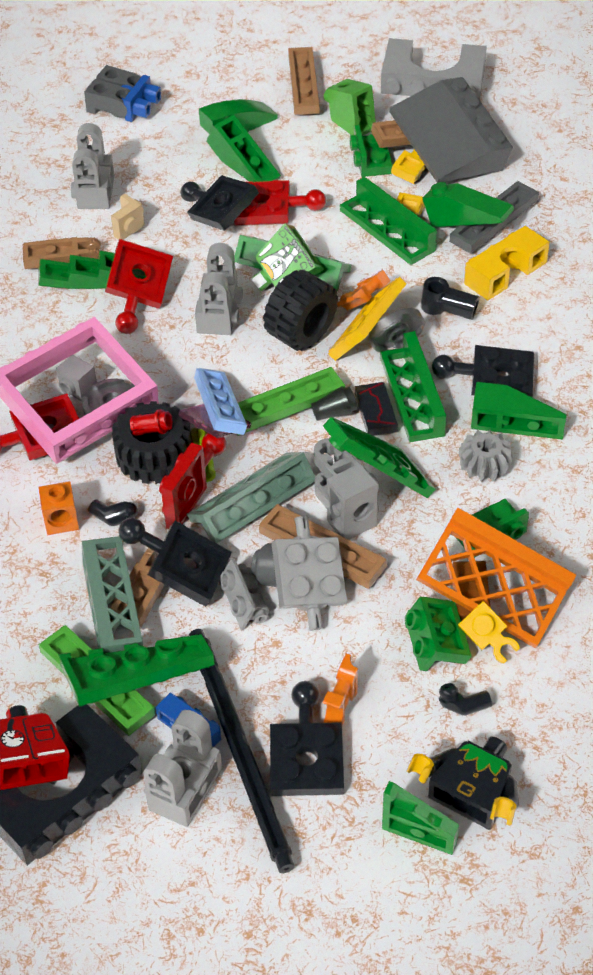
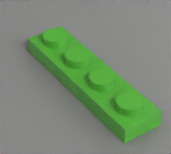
[237,367,346,436]
[38,625,156,736]

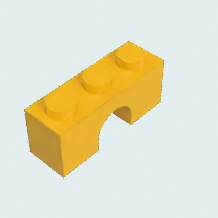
[464,225,550,301]

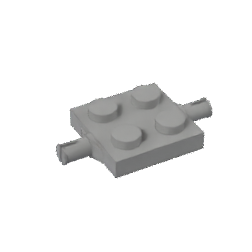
[271,516,347,631]

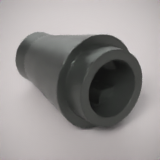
[311,386,358,421]

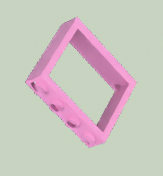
[0,317,159,464]

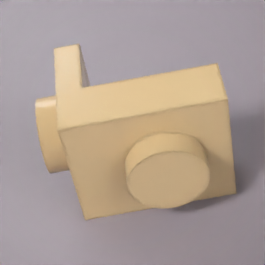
[111,194,145,240]

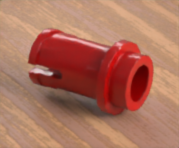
[130,409,173,436]

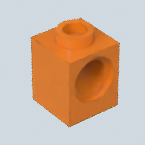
[38,481,79,536]

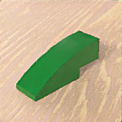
[199,99,278,134]

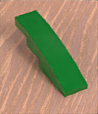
[38,251,146,289]

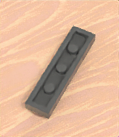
[449,181,539,254]

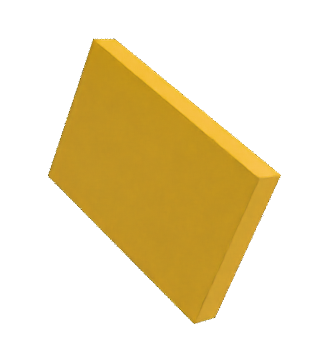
[328,277,407,361]

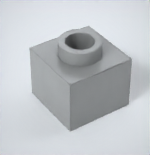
[56,355,97,401]

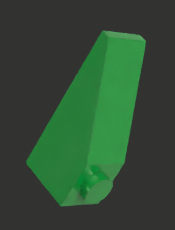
[206,114,281,182]
[422,182,514,227]
[471,382,567,440]

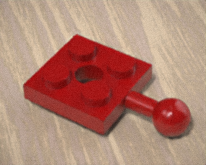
[234,180,326,226]
[105,239,173,334]
[0,393,79,461]
[159,431,227,530]

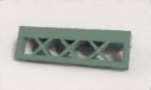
[187,452,316,543]
[82,536,143,653]

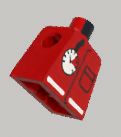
[0,705,69,790]

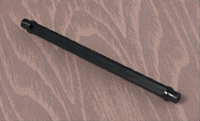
[189,629,295,874]

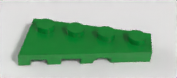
[323,417,436,498]
[58,634,215,707]

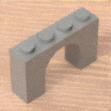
[381,38,487,100]

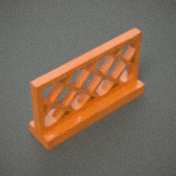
[416,507,576,648]

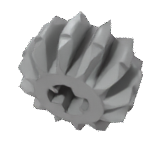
[459,430,513,482]

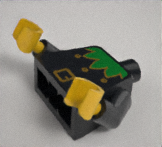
[406,736,519,830]

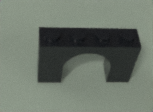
[0,704,143,866]

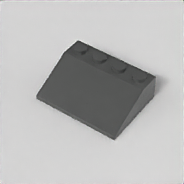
[389,77,513,183]

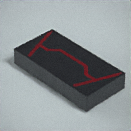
[355,382,398,436]

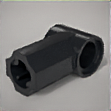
[421,276,480,320]

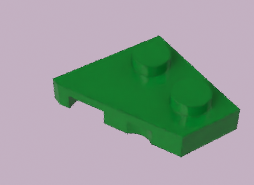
[382,781,460,855]

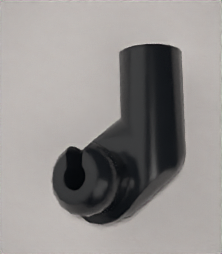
[88,499,138,526]
[439,683,492,716]

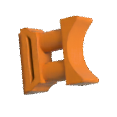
[337,269,391,311]
[322,653,358,725]

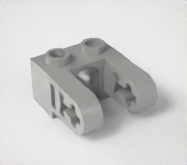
[71,123,115,209]
[195,243,243,335]
[314,438,379,540]
[143,710,222,827]

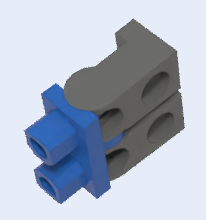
[84,65,161,122]

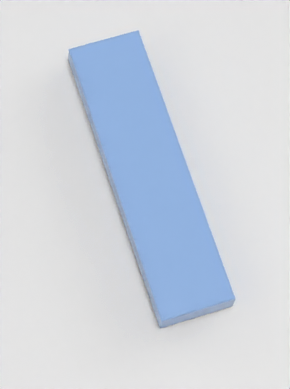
[194,368,247,435]

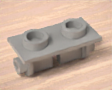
[220,557,269,630]

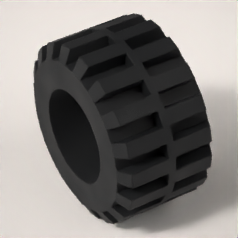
[263,269,338,351]
[112,401,192,484]

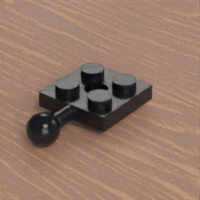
[180,175,259,231]
[432,345,534,397]
[118,518,232,607]
[270,681,344,796]

